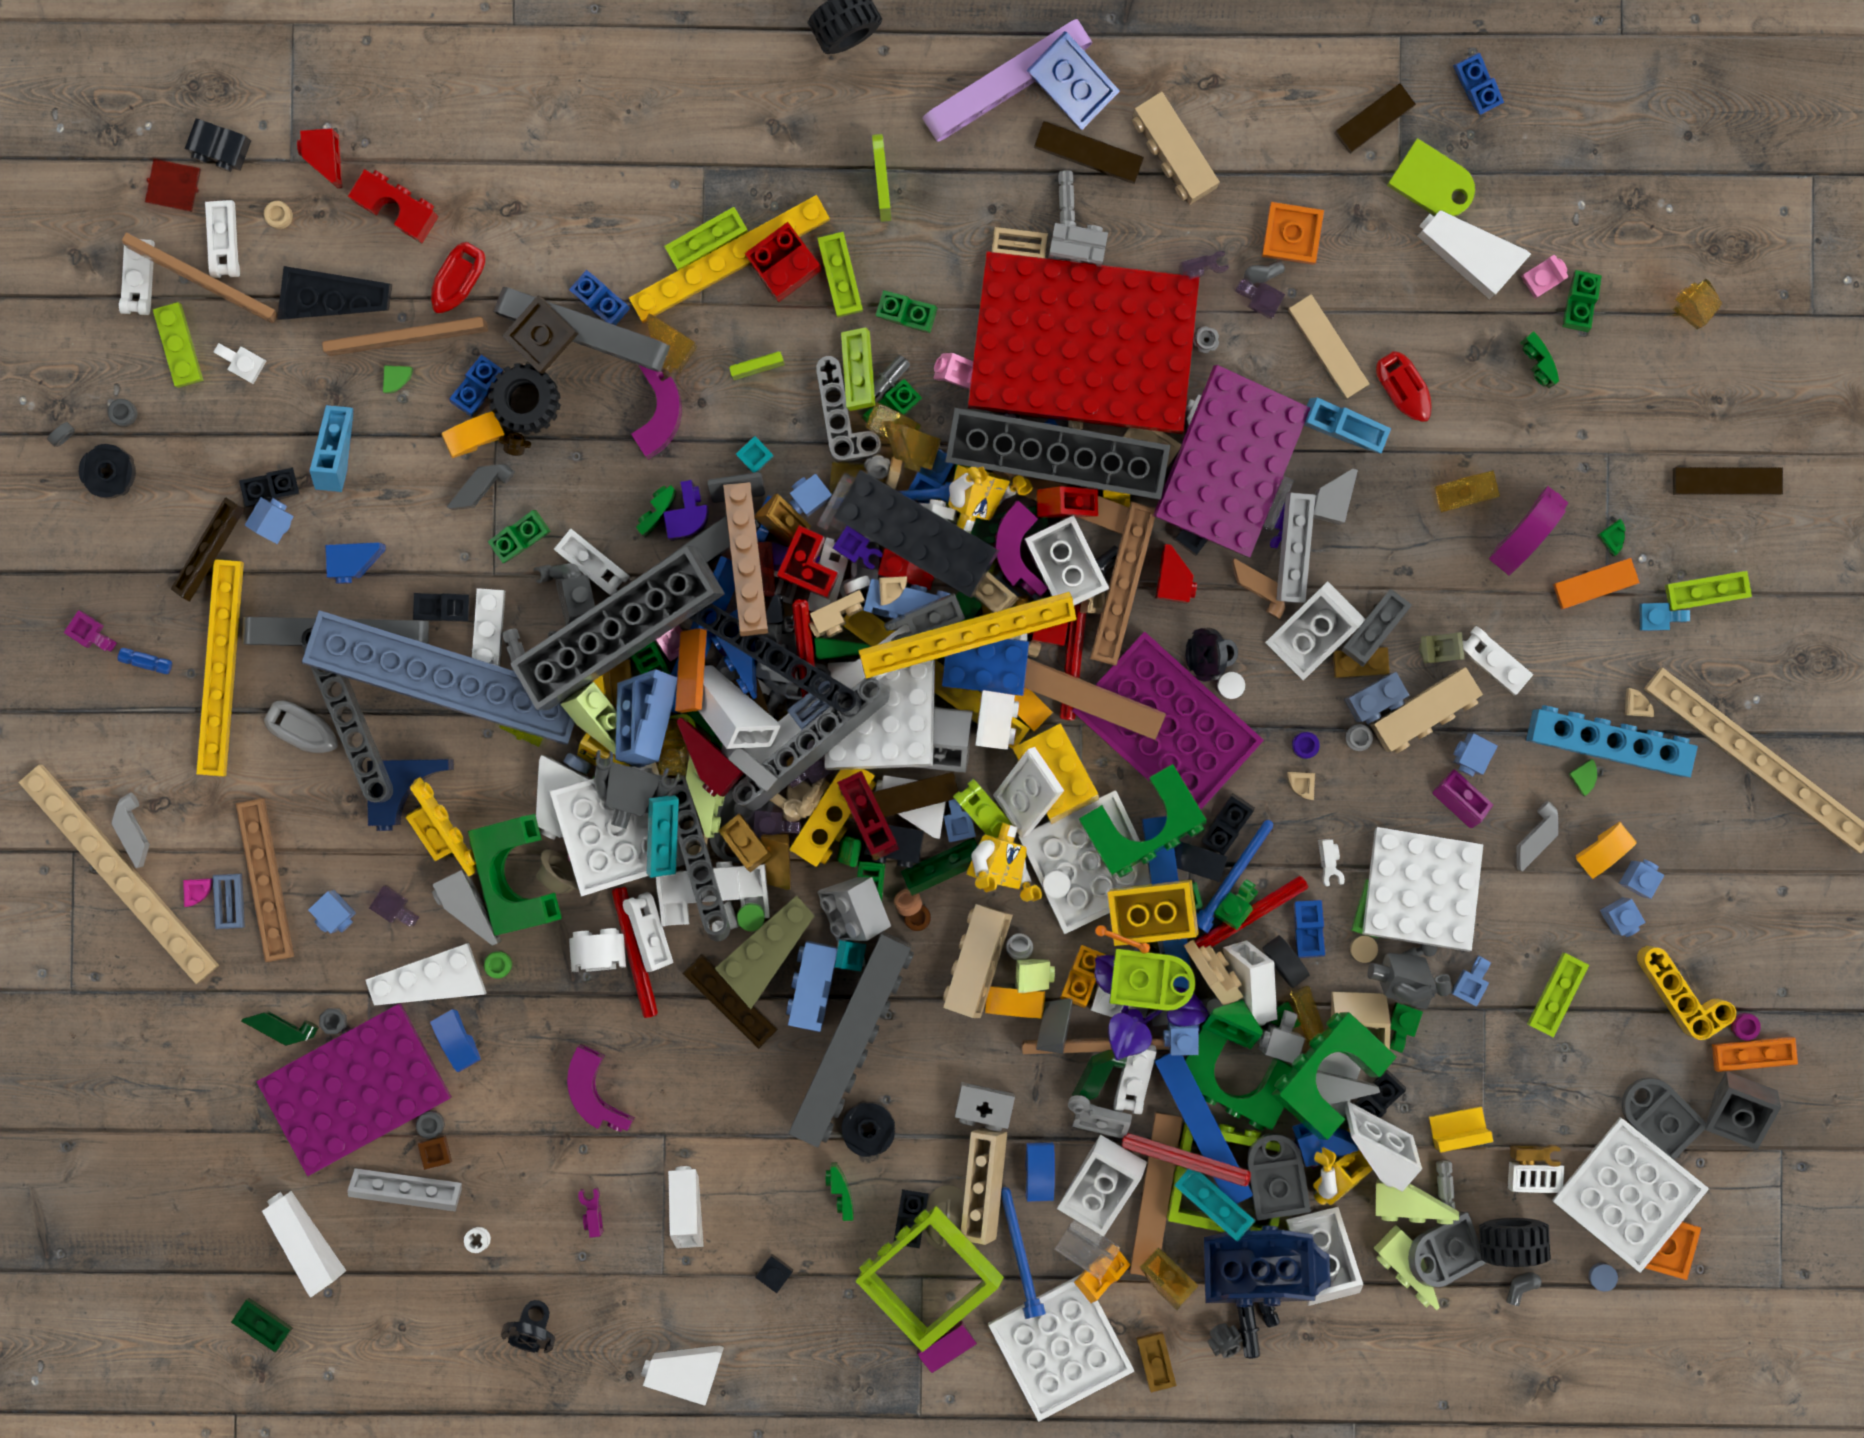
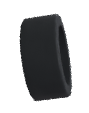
[1262,935,1310,988]

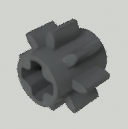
[1207,1323,1243,1358]

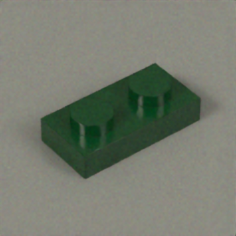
[231,1298,293,1353]

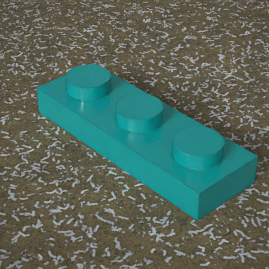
[646,795,679,878]
[1174,1169,1255,1242]

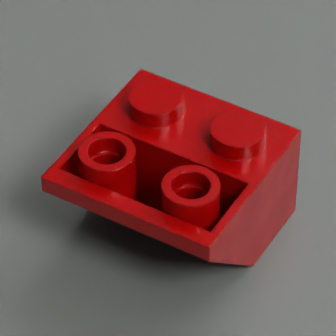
[744,222,821,303]

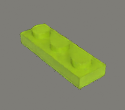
[664,207,748,270]
[818,232,863,318]
[153,302,204,388]
[841,327,875,411]
[1665,571,1752,611]
[1527,952,1589,1038]

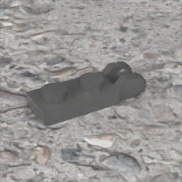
[884,593,965,641]

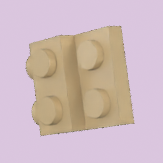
[809,590,866,638]
[1184,940,1244,1006]

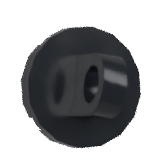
[1185,627,1238,682]
[501,1300,555,1353]

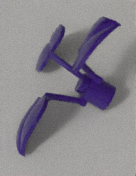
[1094,955,1208,1060]

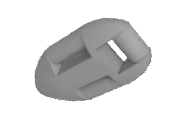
[264,701,338,753]

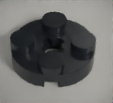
[78,444,136,499]
[842,1101,895,1157]

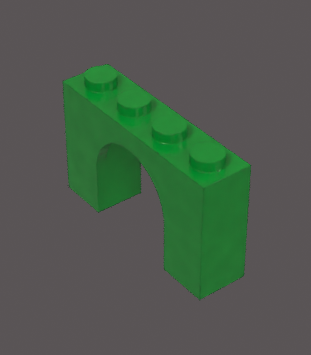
[1079,764,1207,878]
[468,814,562,936]
[1271,1012,1397,1140]
[1183,1023,1294,1131]

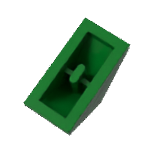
[1202,1000,1263,1049]

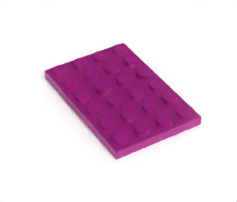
[1153,365,1310,558]
[1072,631,1264,810]
[256,1003,452,1177]

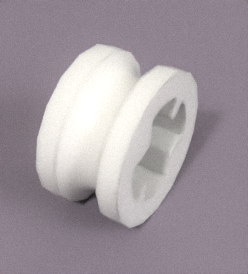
[464,1227,491,1253]

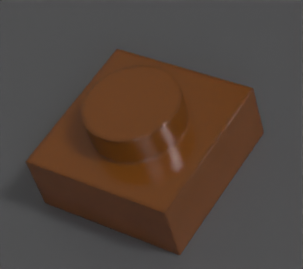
[418,1135,452,1170]

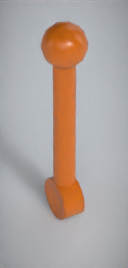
[1095,925,1150,954]

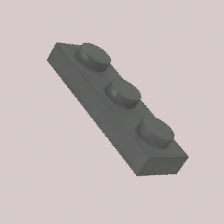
[1341,589,1412,667]

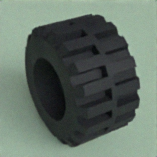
[808,0,882,54]
[488,363,561,435]
[1479,1218,1551,1267]

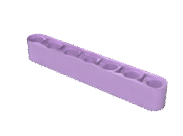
[922,19,1092,142]

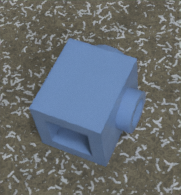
[790,474,833,517]
[245,498,294,544]
[1453,733,1498,777]
[1619,859,1664,899]
[308,890,356,934]
[1600,897,1646,937]
[1163,1021,1198,1055]

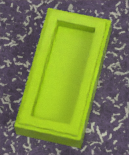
[729,351,785,380]

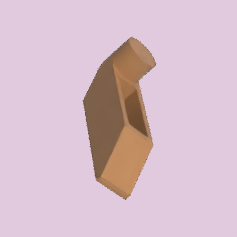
[1232,559,1285,619]

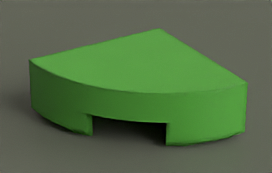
[383,366,413,394]
[1568,759,1597,796]

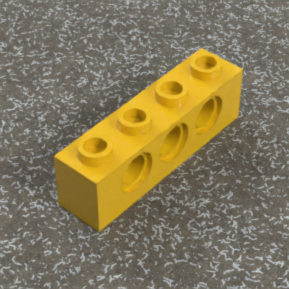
[789,769,877,867]

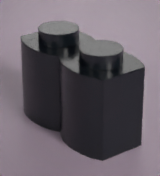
[184,118,251,172]

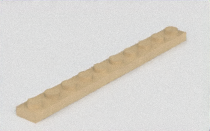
[1644,668,1864,854]
[18,765,219,984]

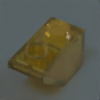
[1672,279,1722,330]

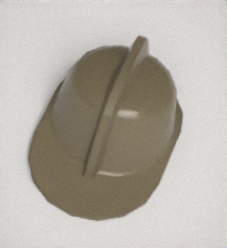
[536,849,579,894]
[924,1185,965,1250]

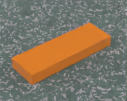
[1553,558,1640,610]
[675,628,707,713]
[1712,1037,1798,1072]

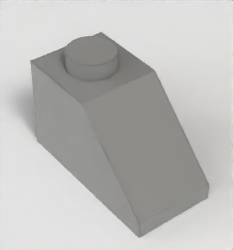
[1312,469,1358,525]

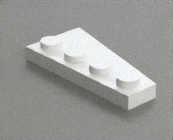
[365,943,487,1005]

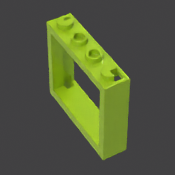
[1167,1121,1280,1232]
[855,1206,1004,1352]

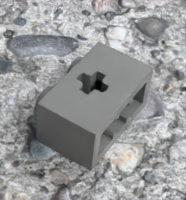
[955,1082,1015,1131]

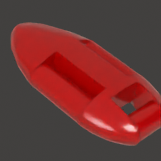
[431,242,485,313]
[1376,351,1432,422]

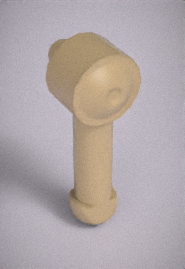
[770,794,801,822]

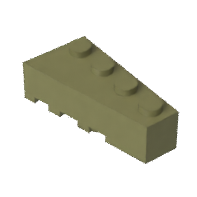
[715,896,814,1009]

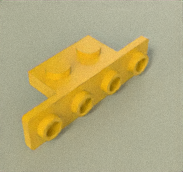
[406,777,476,876]

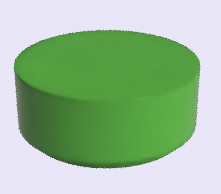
[737,903,765,931]
[484,951,512,979]

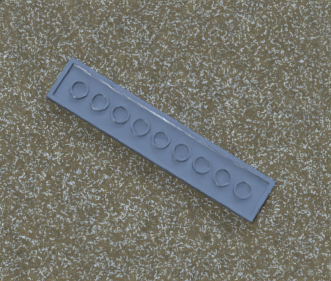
[302,610,575,745]

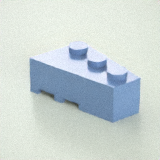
[863,579,959,619]
[615,669,677,768]
[786,941,838,1032]

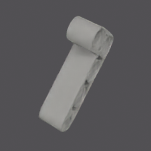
[816,356,881,463]

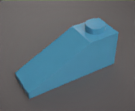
[310,405,354,492]

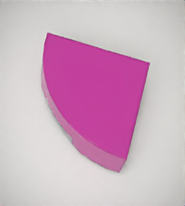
[183,879,213,907]

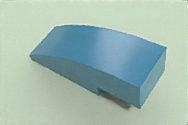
[1304,397,1391,454]

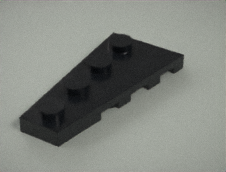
[277,266,392,320]

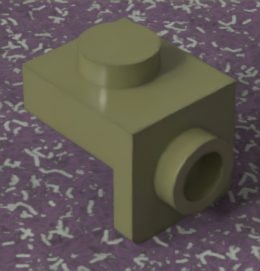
[1419,632,1464,663]

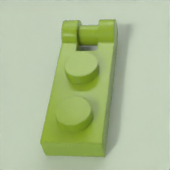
[953,778,1012,838]

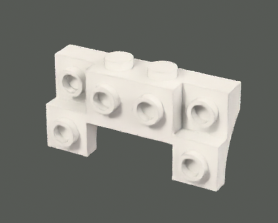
[656,861,770,926]

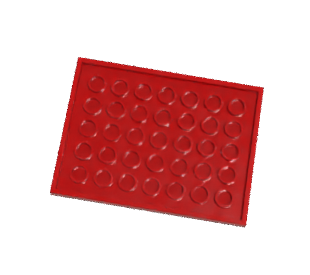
[968,251,1200,434]

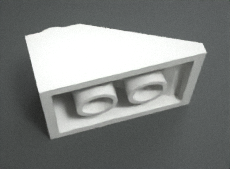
[1025,515,1109,606]
[1265,581,1366,680]
[975,690,1019,749]
[1344,1101,1422,1192]
[1057,1135,1147,1236]
[1286,1207,1363,1306]

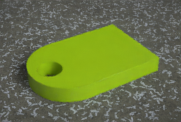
[872,134,891,222]
[1387,138,1475,217]
[1109,949,1195,1011]

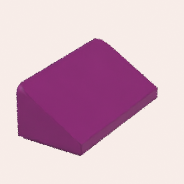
[1432,769,1493,828]
[917,1321,977,1373]

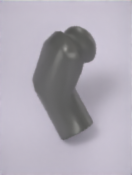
[1244,260,1285,285]
[1506,1272,1542,1306]

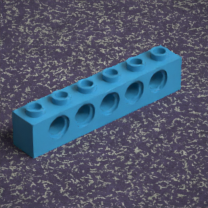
[1526,705,1698,778]

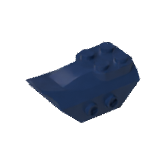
[1204,1226,1331,1307]

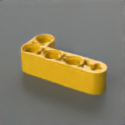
[1637,946,1736,1040]

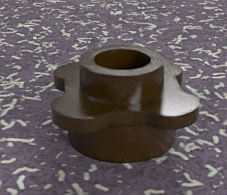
[499,432,531,456]

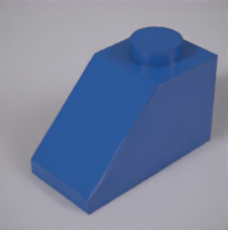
[325,542,386,584]

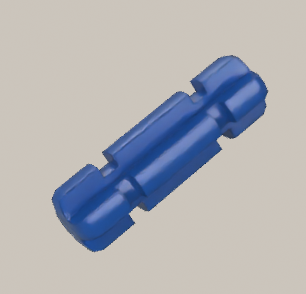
[117,648,172,674]

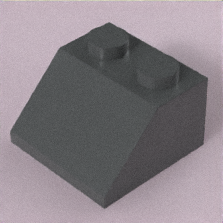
[1705,1071,1781,1150]

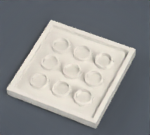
[825,660,935,770]
[550,762,685,896]
[1018,790,1150,934]
[1362,827,1483,952]
[1552,1117,1709,1273]
[988,1274,1134,1422]

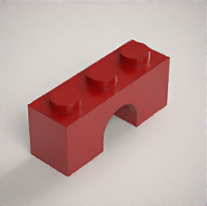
[348,169,439,244]

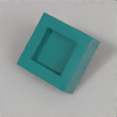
[736,436,774,473]
[834,940,866,971]

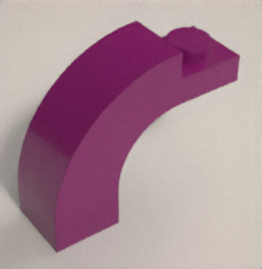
[631,365,682,460]
[1489,486,1568,576]
[995,501,1048,596]
[567,1044,635,1132]

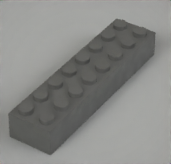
[945,408,1171,500]
[510,546,725,710]
[788,931,914,1148]

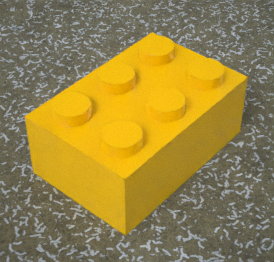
[1013,723,1099,824]
[1107,880,1199,946]

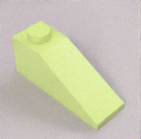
[1015,959,1055,993]

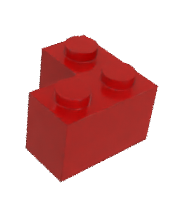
[777,526,839,599]

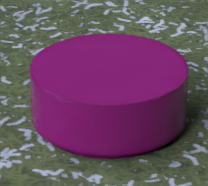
[1731,1013,1761,1040]

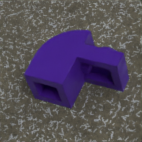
[664,480,709,541]

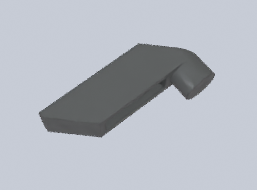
[447,464,515,510]

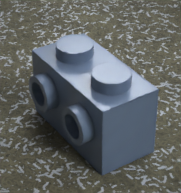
[1344,672,1410,724]

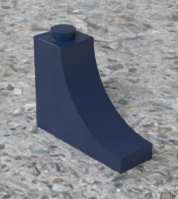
[367,759,454,831]

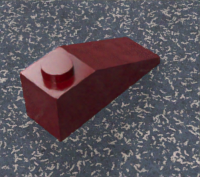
[677,717,744,797]
[837,771,899,861]

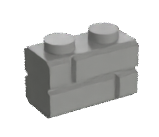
[1048,220,1108,267]

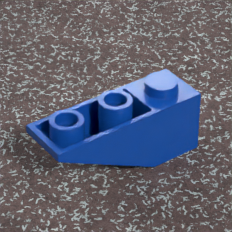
[710,610,757,699]

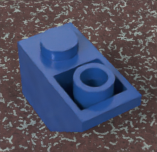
[1292,1124,1358,1167]

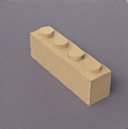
[1132,92,1220,205]
[1369,667,1483,753]
[943,904,1013,1018]
[961,1128,1007,1245]

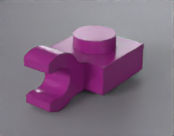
[63,610,117,652]
[578,1187,604,1238]

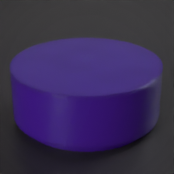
[1292,732,1320,759]

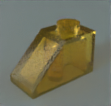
[647,313,697,373]
[884,421,941,472]
[1434,470,1500,513]
[1140,1247,1198,1311]

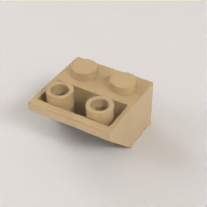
[1331,992,1390,1050]

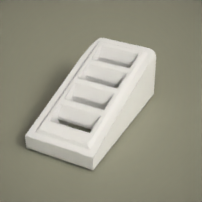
[1508,1162,1564,1193]

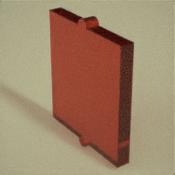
[145,159,201,212]

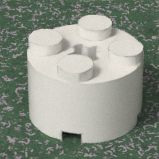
[569,928,626,972]

